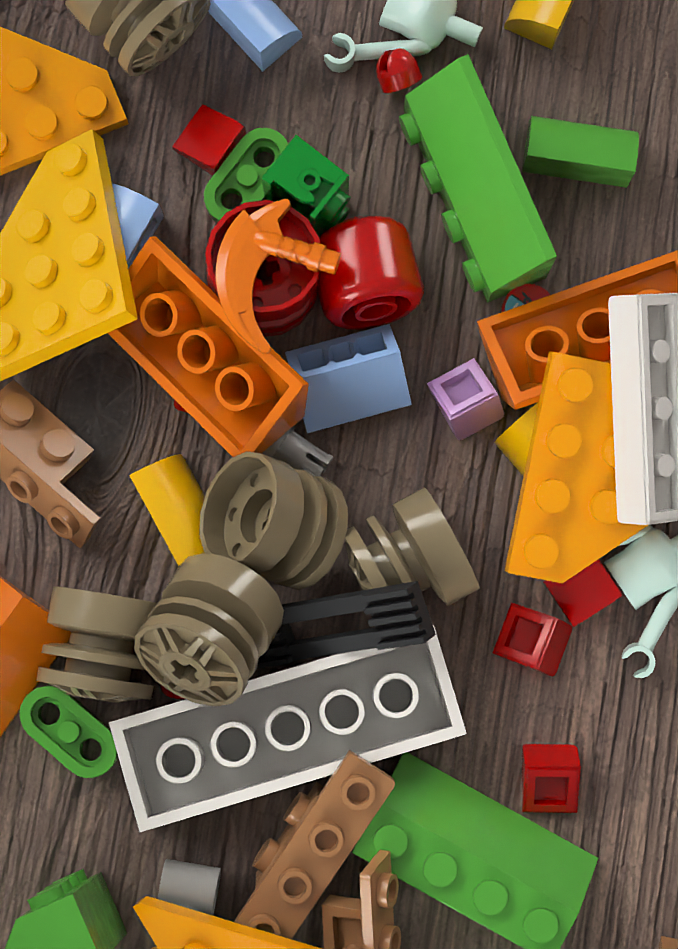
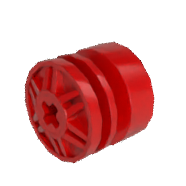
[205,200,321,337]

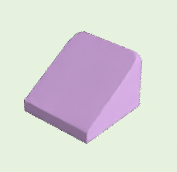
[427,358,504,440]

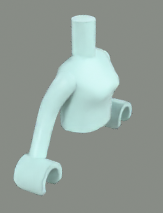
[324,0,483,73]
[604,525,678,678]

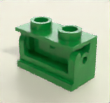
[262,135,351,236]

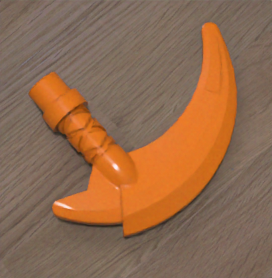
[216,199,341,354]

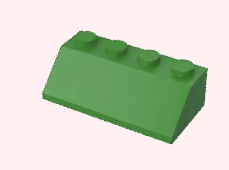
[399,54,557,303]
[352,752,598,949]
[5,869,127,949]

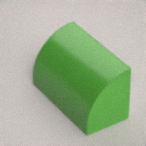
[522,115,639,188]

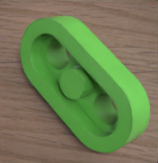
[204,128,288,223]
[20,686,118,778]

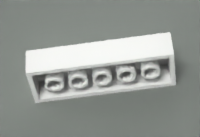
[108,625,467,832]

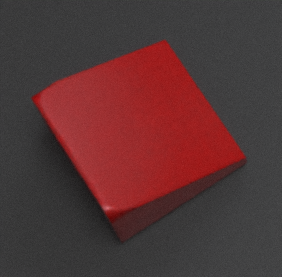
[172,104,246,176]
[543,559,623,627]
[492,602,572,677]
[522,744,581,813]

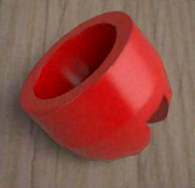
[376,48,423,93]

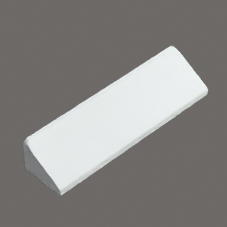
[608,293,678,525]

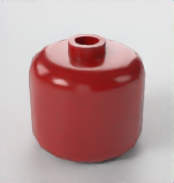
[317,216,424,330]

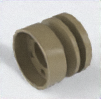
[65,0,211,76]
[199,451,348,590]
[344,487,480,606]
[134,553,284,707]
[36,586,157,703]

